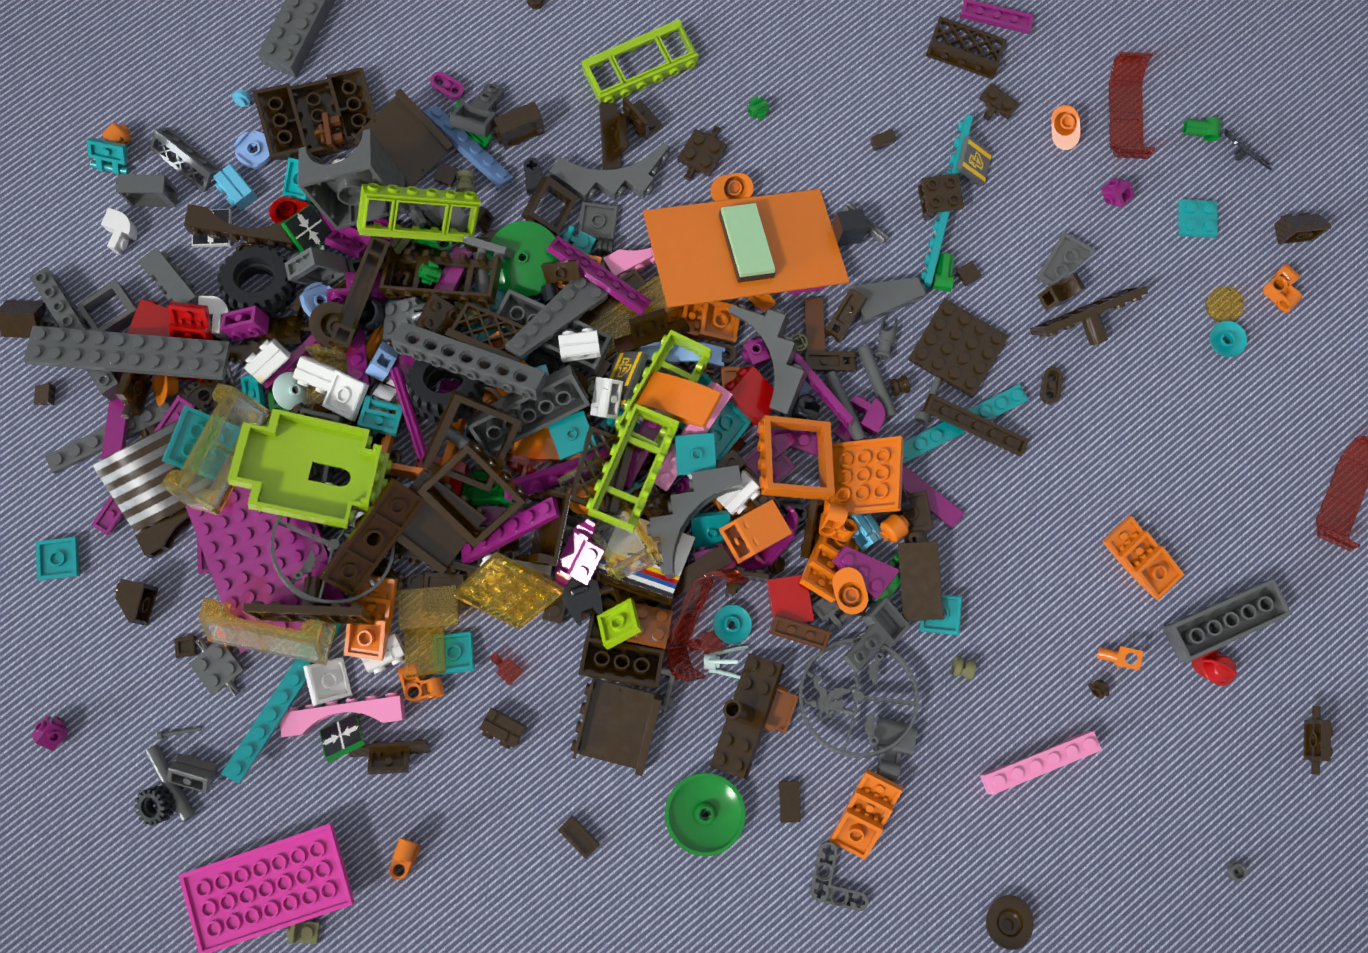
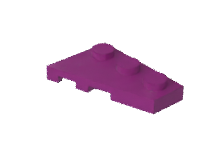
[832,546,900,600]

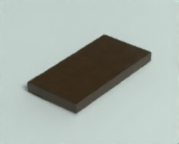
[898,541,943,621]

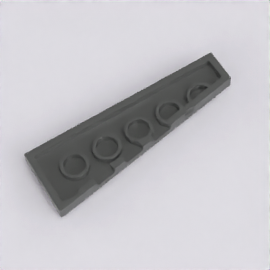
[505,276,608,360]

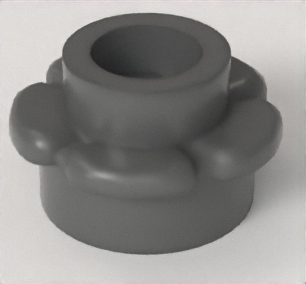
[1227,861,1247,882]

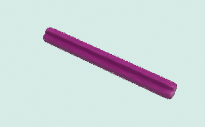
[390,367,427,460]

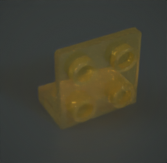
[305,344,348,374]

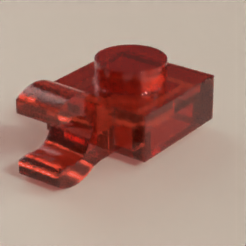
[688,631,723,654]
[489,653,524,686]

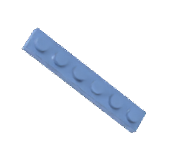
[423,105,513,189]

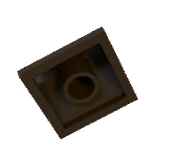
[0,300,46,338]

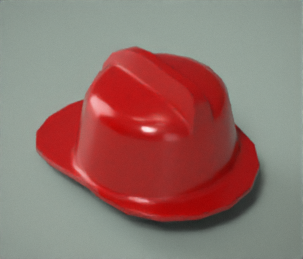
[269,196,309,223]
[1192,650,1237,686]

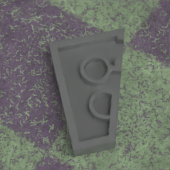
[1036,232,1096,286]

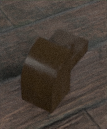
[1037,273,1085,311]

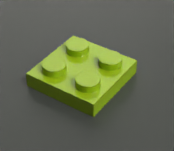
[597,598,642,650]

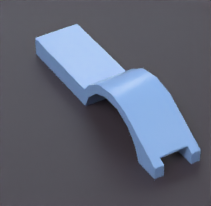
[640,342,725,367]

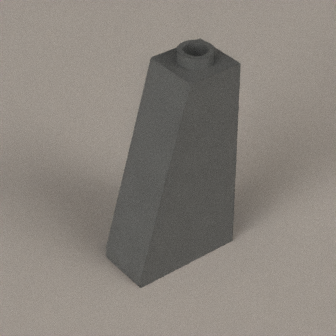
[847,277,926,325]

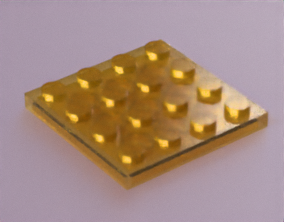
[453,552,564,630]

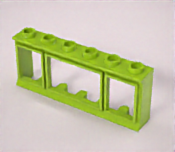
[581,19,699,104]
[357,183,481,242]
[615,330,712,448]
[586,404,679,534]

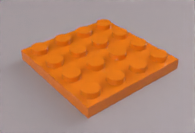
[824,436,904,515]

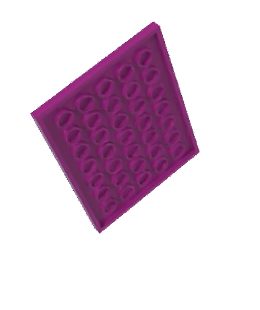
[186,486,350,653]

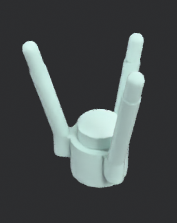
[704,645,749,679]

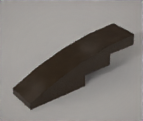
[663,545,732,605]

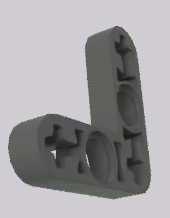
[810,841,868,911]

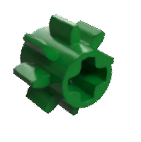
[747,96,769,120]
[418,261,441,286]

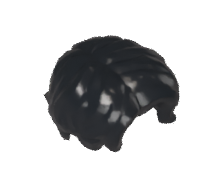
[358,297,385,331]
[792,394,820,420]

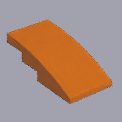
[663,300,740,343]
[636,371,723,428]
[505,426,581,462]
[1102,516,1185,600]
[799,535,859,603]
[344,575,398,661]
[829,769,903,860]

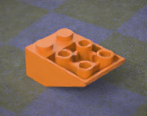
[719,499,792,564]

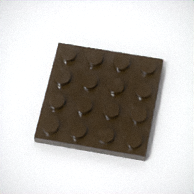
[907,298,1009,398]

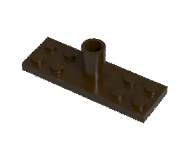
[1029,286,1148,346]
[319,478,425,597]
[243,576,375,625]
[710,653,785,780]

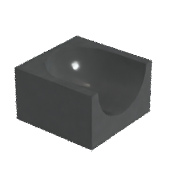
[298,129,406,230]

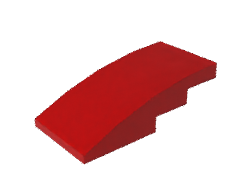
[168,301,213,383]

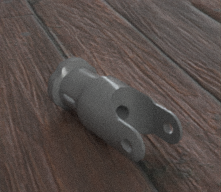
[875,317,898,360]

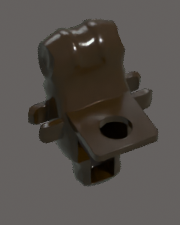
[630,485,676,520]

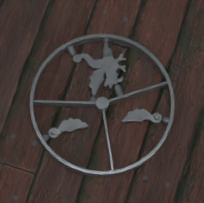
[270,511,395,606]
[799,638,919,758]

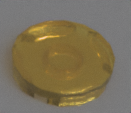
[1205,287,1244,322]

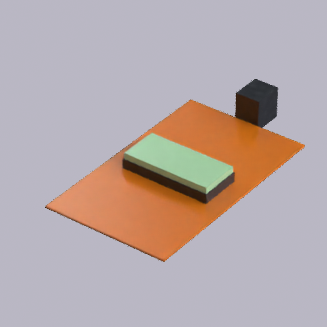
[643,189,869,308]

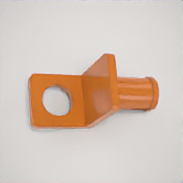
[1097,646,1143,671]

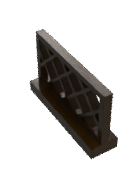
[925,16,1007,80]
[445,301,524,363]
[570,426,635,516]

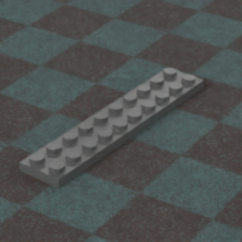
[24,326,231,380]

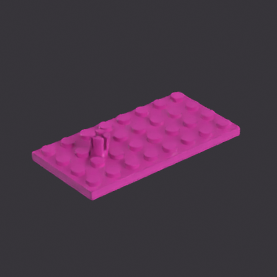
[178,823,355,953]

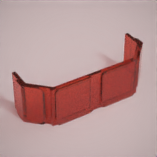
[1109,52,1155,159]
[1315,435,1368,551]
[665,568,748,682]

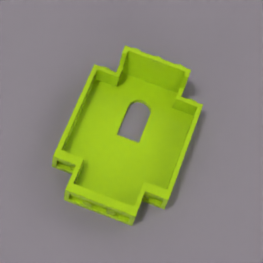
[228,409,392,529]

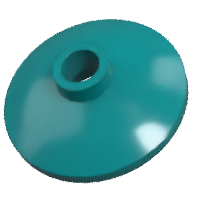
[1209,321,1247,357]
[713,605,752,644]

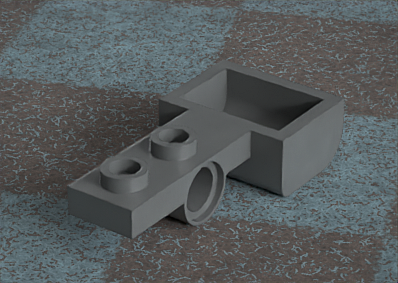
[450,83,505,138]
[843,597,911,672]
[872,717,918,783]

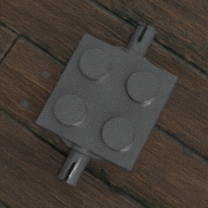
[189,638,246,696]

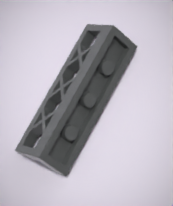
[149,127,222,192]

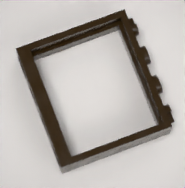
[422,390,523,492]
[417,439,528,548]

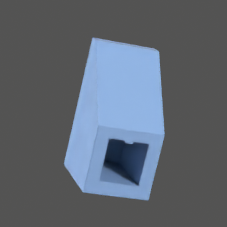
[365,341,398,382]

